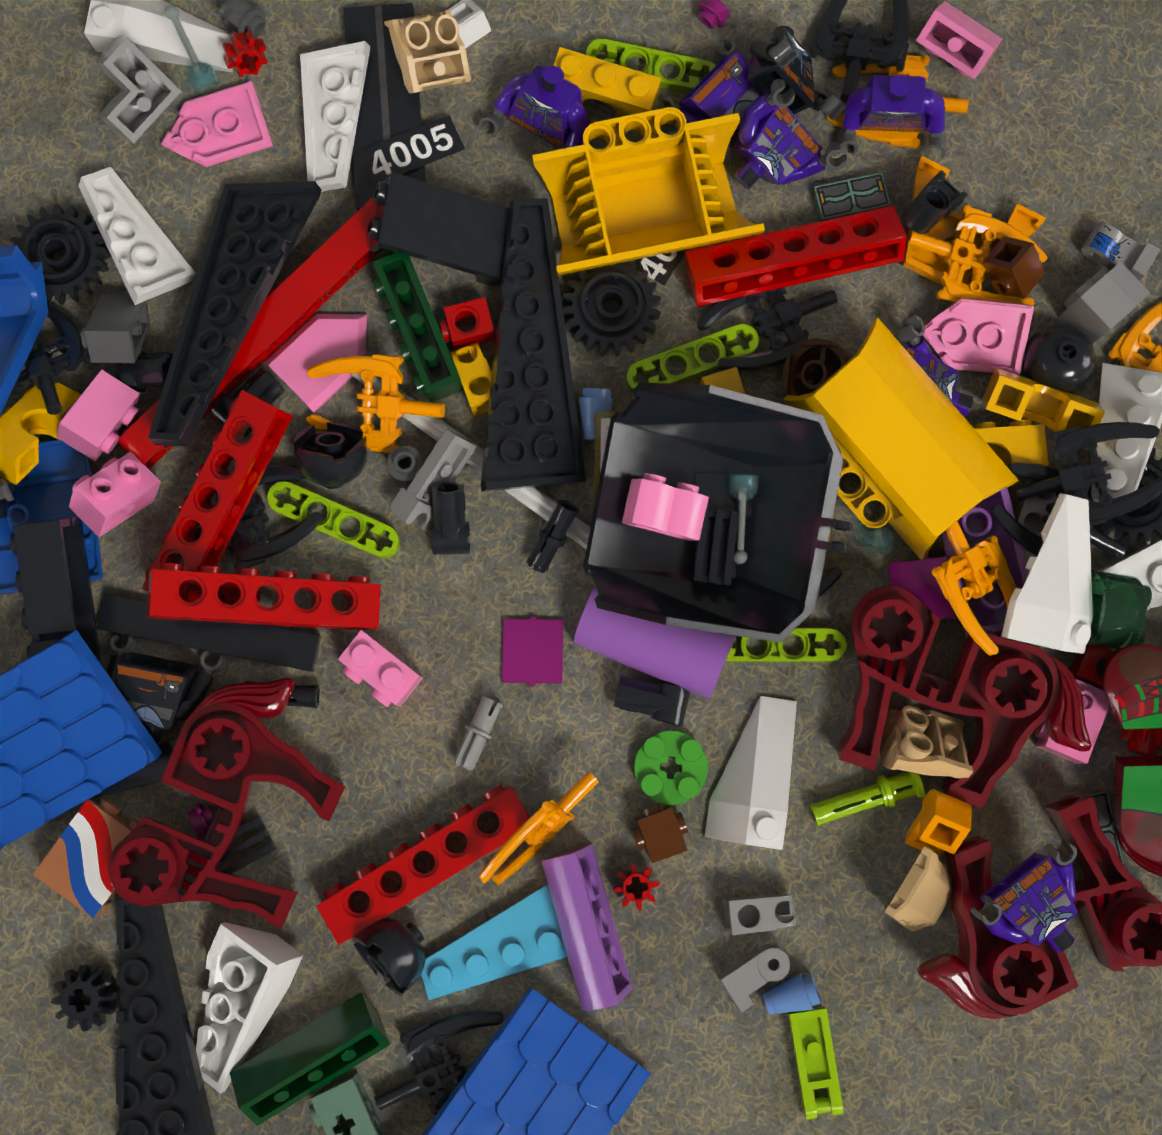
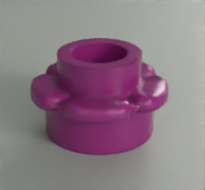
[698,0,730,30]
[187,803,214,838]

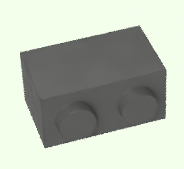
[81,294,150,363]

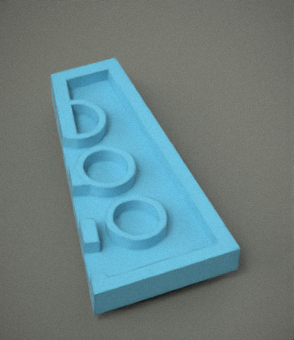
[421,884,567,1000]

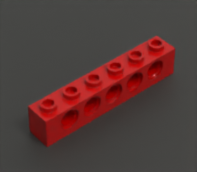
[685,205,907,307]
[141,390,293,602]
[147,563,381,631]
[316,784,530,945]

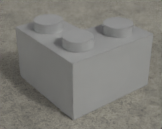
[94,37,182,144]
[1059,261,1150,344]

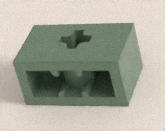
[309,1071,385,1135]

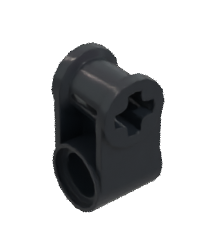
[903,170,968,234]

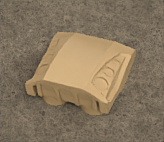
[384,10,471,94]
[880,705,973,778]
[885,846,953,932]

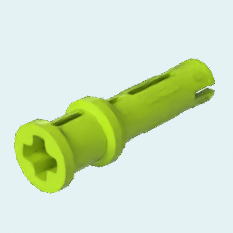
[809,771,925,827]

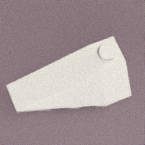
[84,0,233,72]
[1001,493,1093,654]
[704,696,797,850]
[196,922,303,1094]

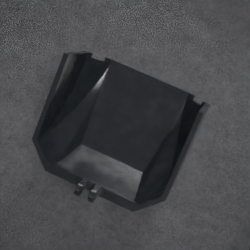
[583,382,852,642]

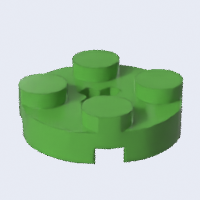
[634,731,708,805]

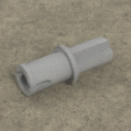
[454,696,503,770]

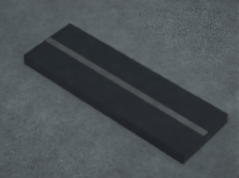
[343,3,426,212]

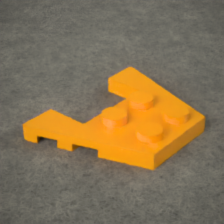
[903,156,1046,286]

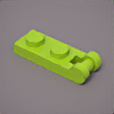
[788,1006,844,1120]

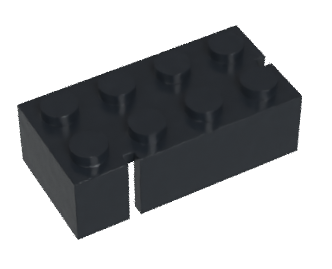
[10,516,101,661]

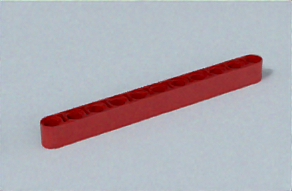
[118,174,403,468]

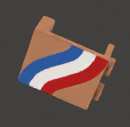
[33,797,139,918]

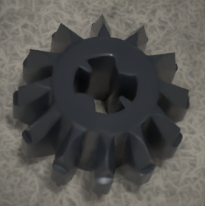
[50,964,120,1031]

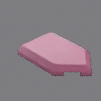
[161,81,273,167]
[923,298,1034,375]
[265,314,368,413]

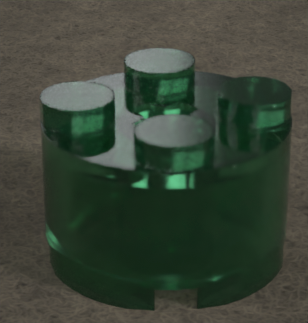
[1086,570,1152,649]

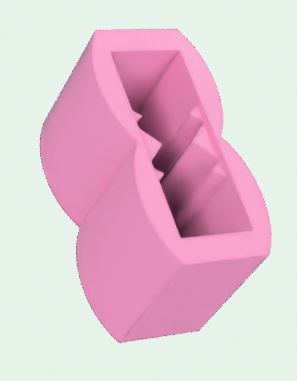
[622,473,709,541]

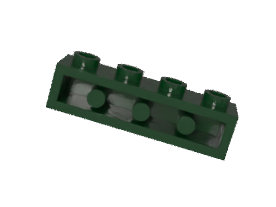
[371,252,464,402]
[229,992,390,1126]

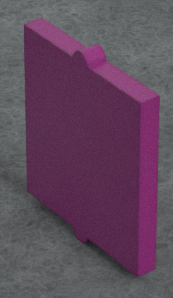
[888,556,957,618]
[502,616,563,687]

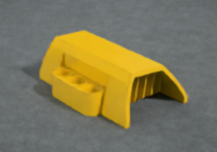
[532,107,765,276]
[783,318,1019,561]

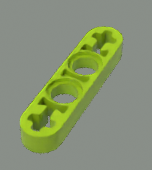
[586,39,716,94]
[626,324,759,393]
[267,481,400,559]
[726,628,847,662]

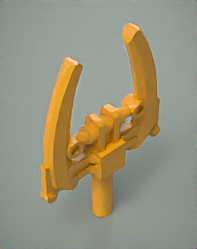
[826,55,969,149]
[907,205,1048,305]
[1107,301,1162,373]
[306,354,445,453]
[932,521,1016,656]
[478,771,599,886]

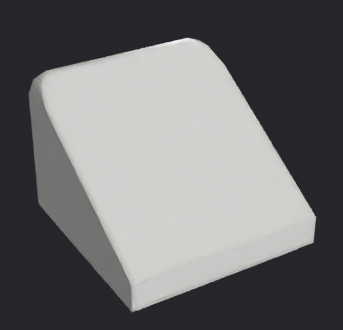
[446,0,491,48]

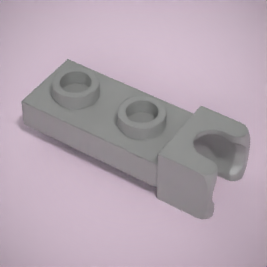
[390,429,477,531]

